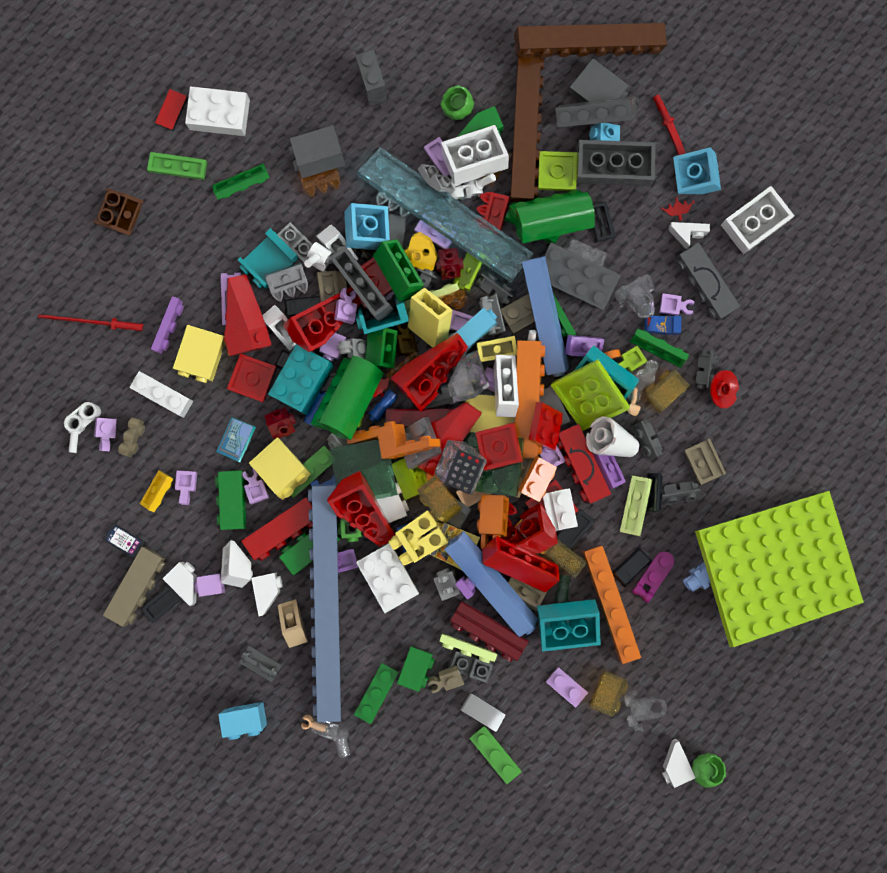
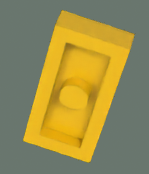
[140,470,173,512]

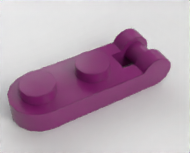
[631,552,674,603]

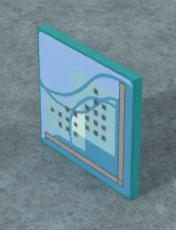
[216,417,256,462]

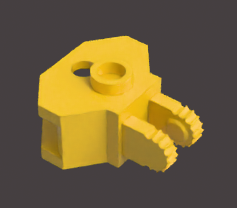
[404,232,438,271]

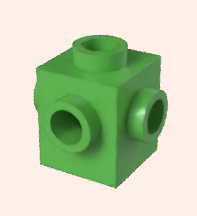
[338,519,363,542]

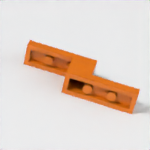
[347,421,441,459]

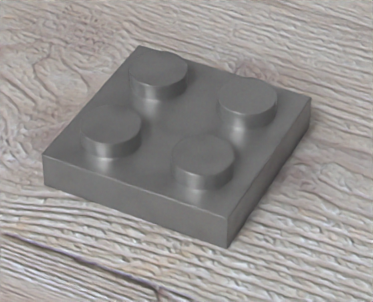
[404,417,442,469]

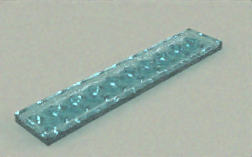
[357,147,534,283]

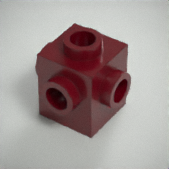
[436,248,464,280]
[264,407,296,440]

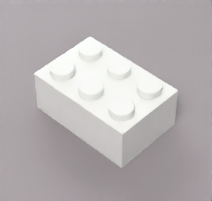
[185,87,250,136]
[441,125,509,186]
[721,186,794,255]
[356,544,419,613]

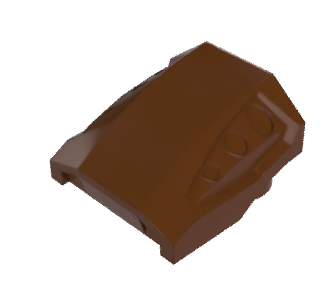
[93,188,144,236]

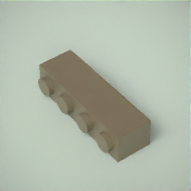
[103,547,166,627]

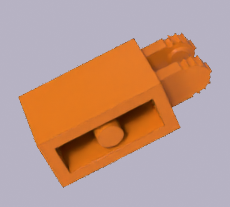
[477,495,509,549]

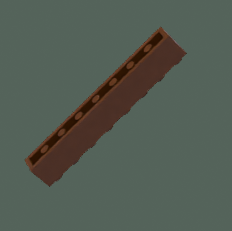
[514,23,667,58]
[510,56,544,202]

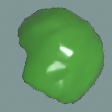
[440,85,474,120]
[691,753,726,788]

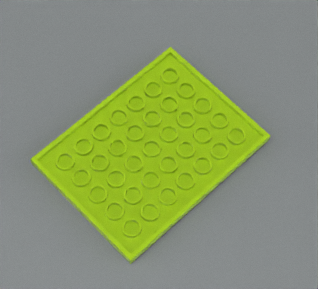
[695,491,864,647]

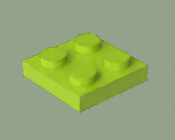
[538,151,577,191]

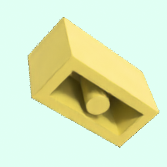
[476,336,517,362]

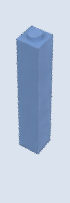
[522,256,569,377]
[445,531,538,637]

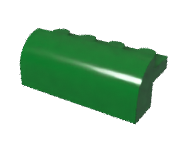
[509,190,595,243]
[311,356,384,440]

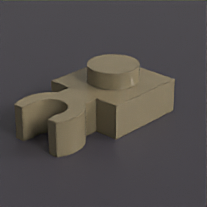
[427,666,464,693]

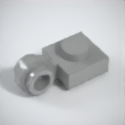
[337,338,366,359]

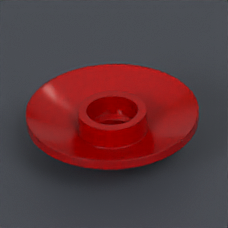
[710,370,739,408]

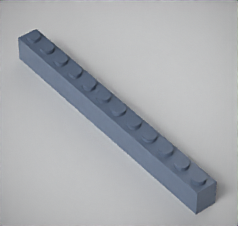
[308,485,341,722]

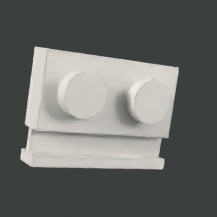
[543,488,578,531]

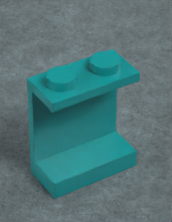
[238,228,299,290]
[356,297,409,334]

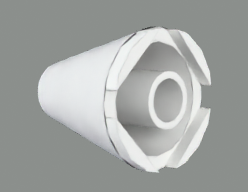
[586,416,639,457]

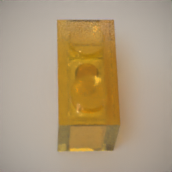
[643,369,690,413]
[417,475,463,523]
[543,539,587,578]
[589,669,628,717]

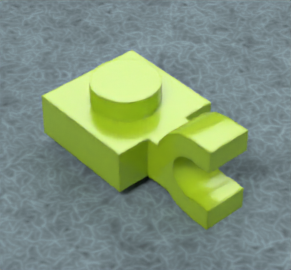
[619,346,648,372]

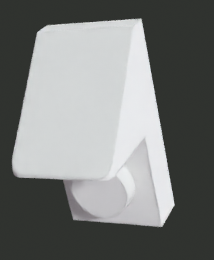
[669,222,710,250]

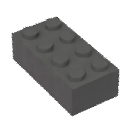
[576,140,656,186]
[545,242,621,310]

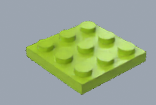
[551,359,630,431]

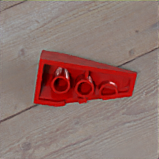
[224,274,271,356]
[283,287,361,352]
[391,333,468,411]
[418,402,482,477]
[327,471,395,547]
[481,503,558,554]

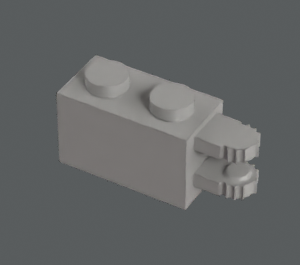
[434,568,461,601]

